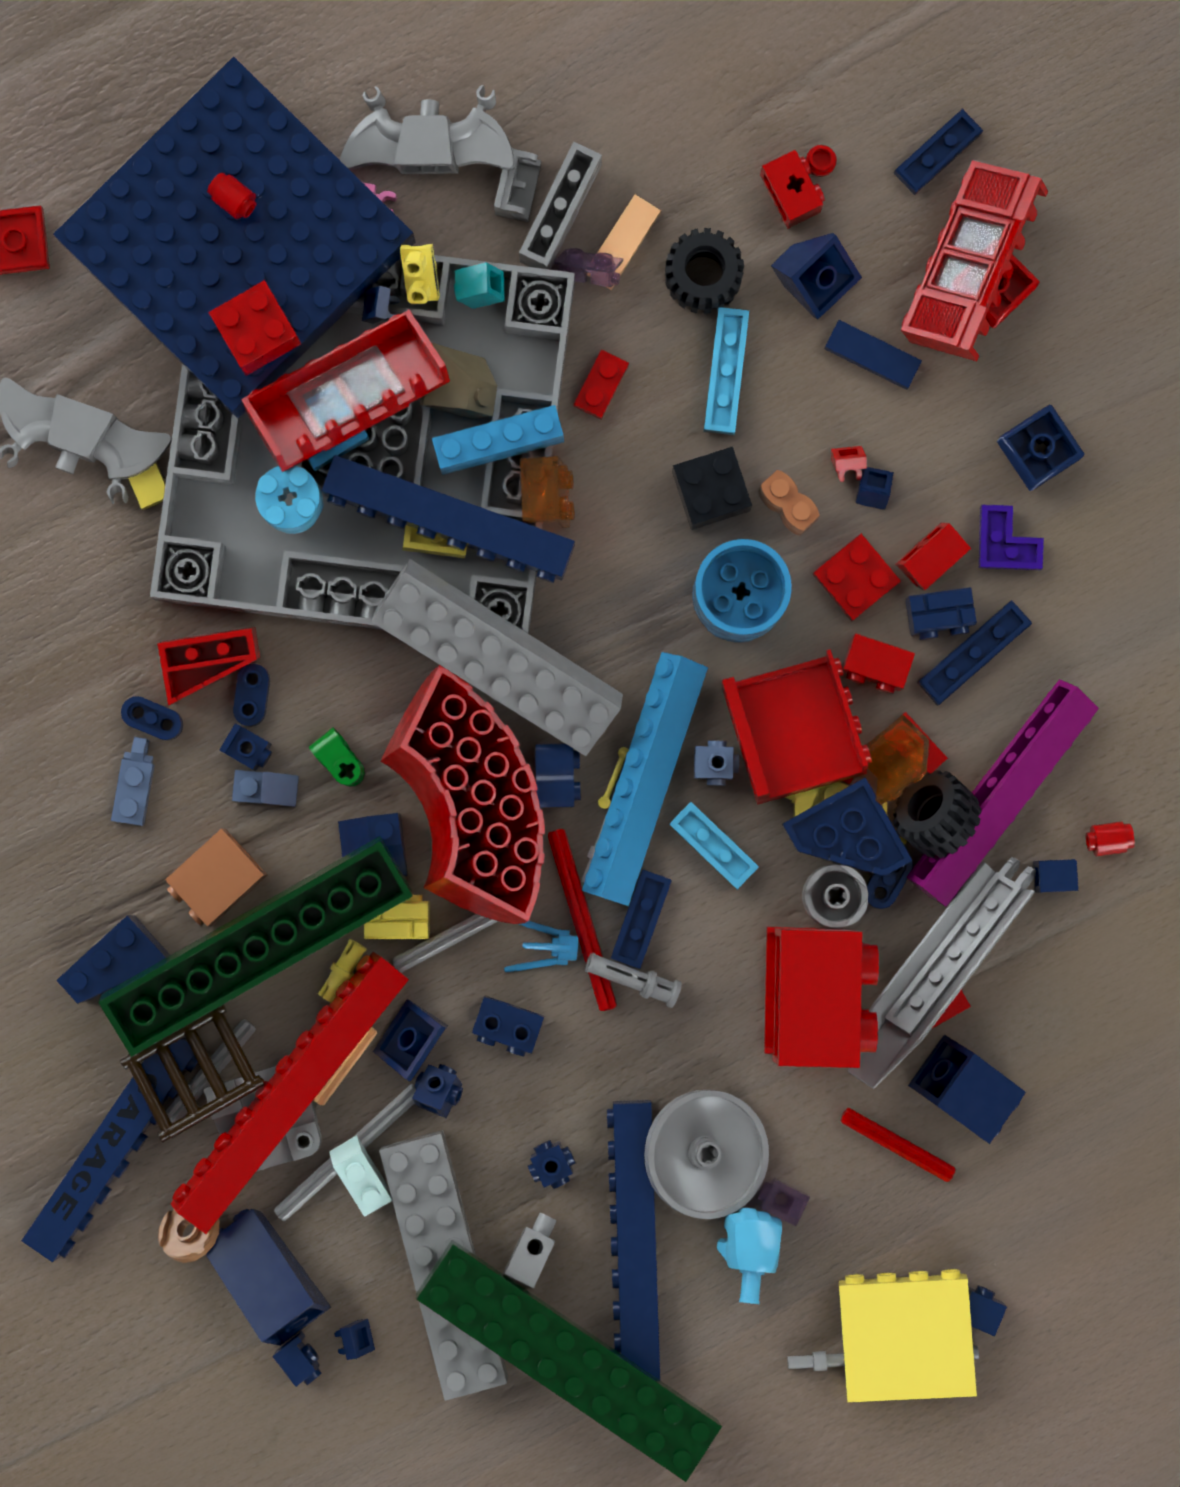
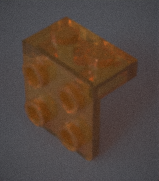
[520,456,575,528]
[867,715,929,805]

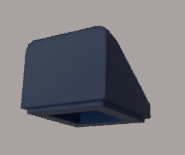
[855,467,894,509]

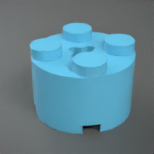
[255,466,324,534]

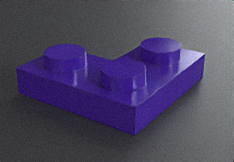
[978,505,1044,571]

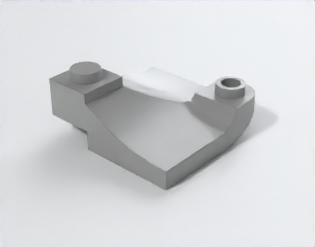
[203,1066,321,1172]

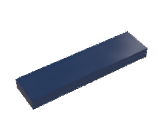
[917,600,1032,706]

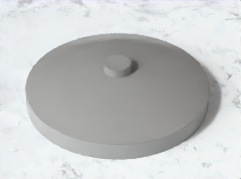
[644,1089,769,1219]

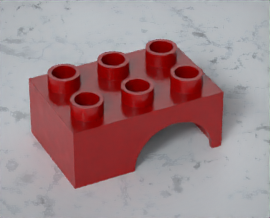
[764,927,879,1068]

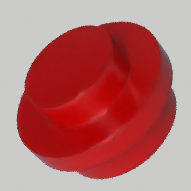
[806,145,837,177]

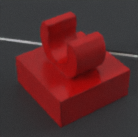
[831,446,867,482]

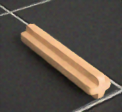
[313,1027,377,1106]

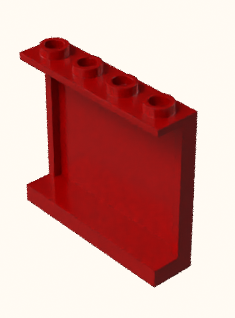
[722,649,872,805]

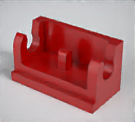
[896,523,971,590]

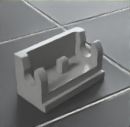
[494,148,541,222]

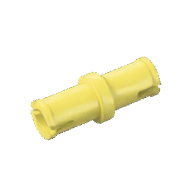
[318,939,367,1003]

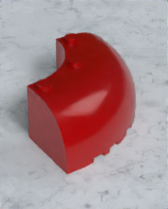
[380,665,545,924]

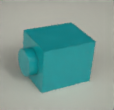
[454,262,505,309]

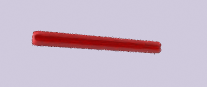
[548,829,617,1011]

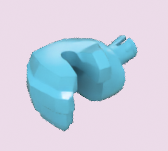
[717,1208,782,1304]

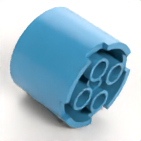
[692,539,792,642]

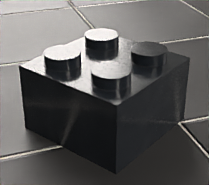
[672,446,752,530]

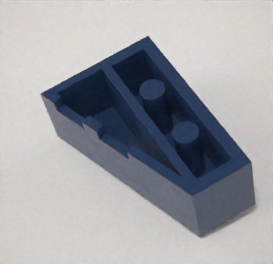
[56,915,170,1004]

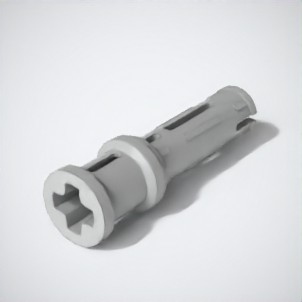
[585,953,682,1008]

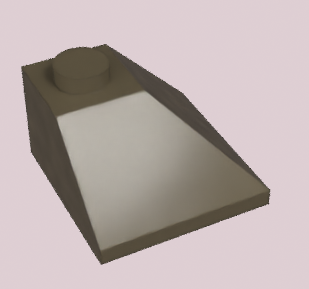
[420,343,497,419]

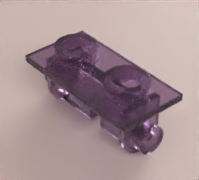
[554,248,623,288]

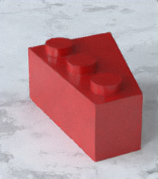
[157,626,261,706]

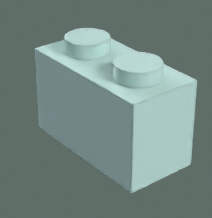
[329,1135,392,1217]

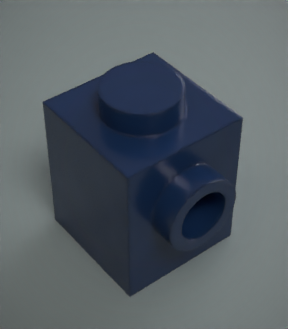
[968,1285,1007,1336]

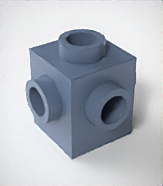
[694,741,739,786]

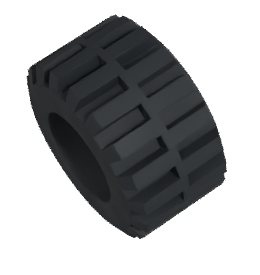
[665,228,744,314]
[893,770,981,858]

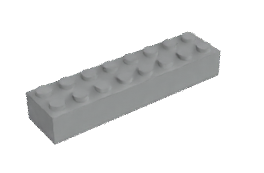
[371,559,623,756]
[379,1130,508,1401]

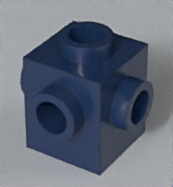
[412,1064,463,1119]
[528,1140,576,1189]

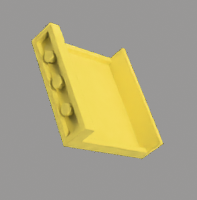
[839,1269,977,1402]

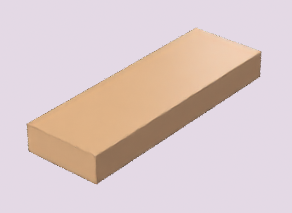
[585,194,661,290]

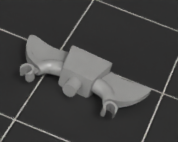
[340,85,515,174]
[0,378,172,504]

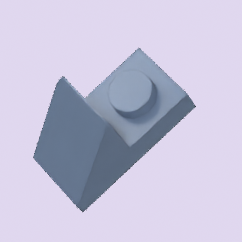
[232,770,299,807]

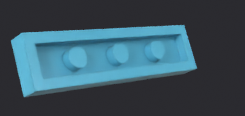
[703,307,749,435]

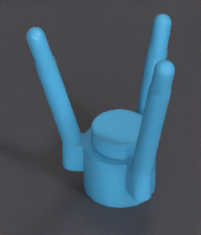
[504,921,578,972]

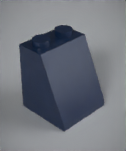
[908,1034,1026,1144]

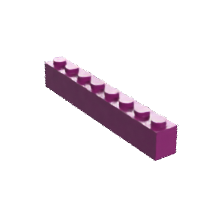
[907,679,1099,907]

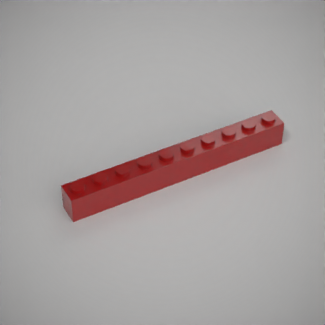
[171,951,409,1234]

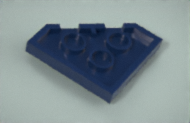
[782,777,913,876]

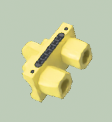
[400,244,440,304]

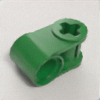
[309,727,365,787]

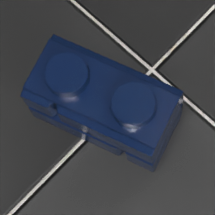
[905,587,977,640]

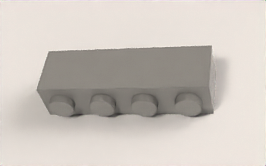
[519,142,602,270]

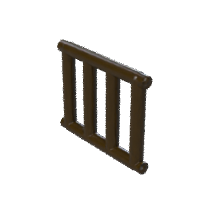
[120,1004,265,1143]

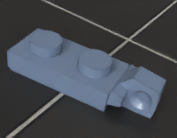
[111,737,155,826]

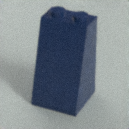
[206,1209,331,1346]

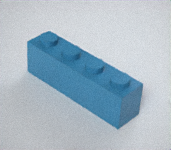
[432,405,564,475]

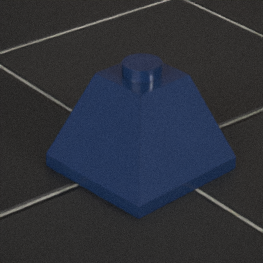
[771,233,862,320]
[338,813,408,877]

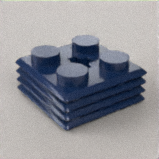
[997,405,1084,491]

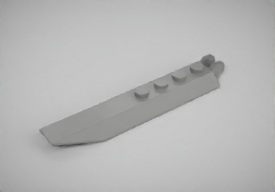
[848,857,1036,1089]

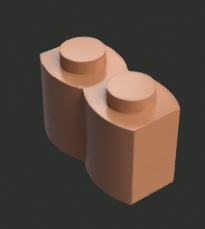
[758,470,820,536]

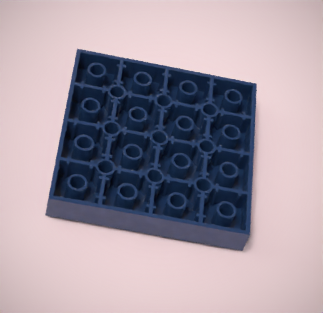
[53,57,416,419]

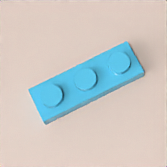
[669,802,759,890]

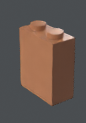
[165,828,268,927]

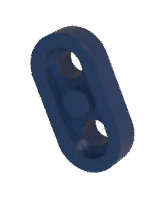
[233,664,270,727]
[121,696,183,741]
[867,861,913,909]

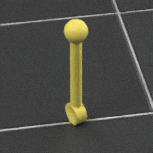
[598,747,629,809]

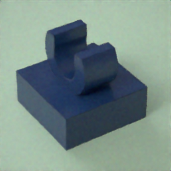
[362,286,400,324]
[334,1319,375,1360]

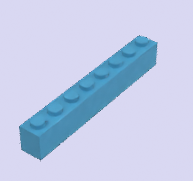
[582,652,708,906]

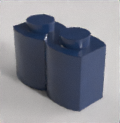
[535,744,581,808]

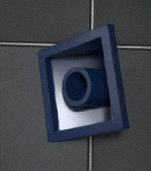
[372,999,448,1082]

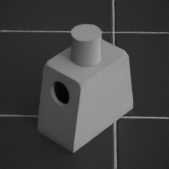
[502,1213,557,1288]

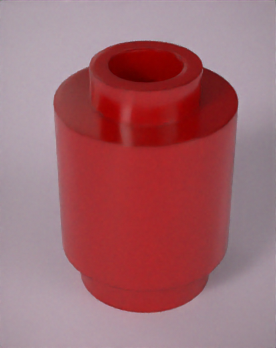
[207,172,257,219]
[1085,821,1135,857]

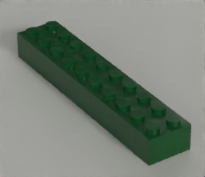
[98,836,413,1057]
[416,1240,722,1482]

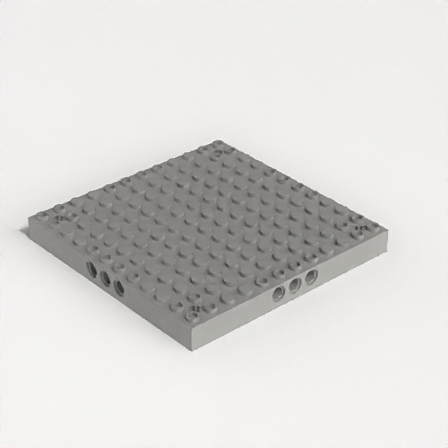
[150,255,575,634]

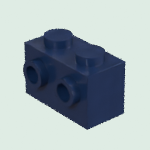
[472,995,544,1057]

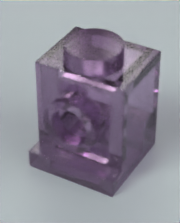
[758,1178,810,1226]

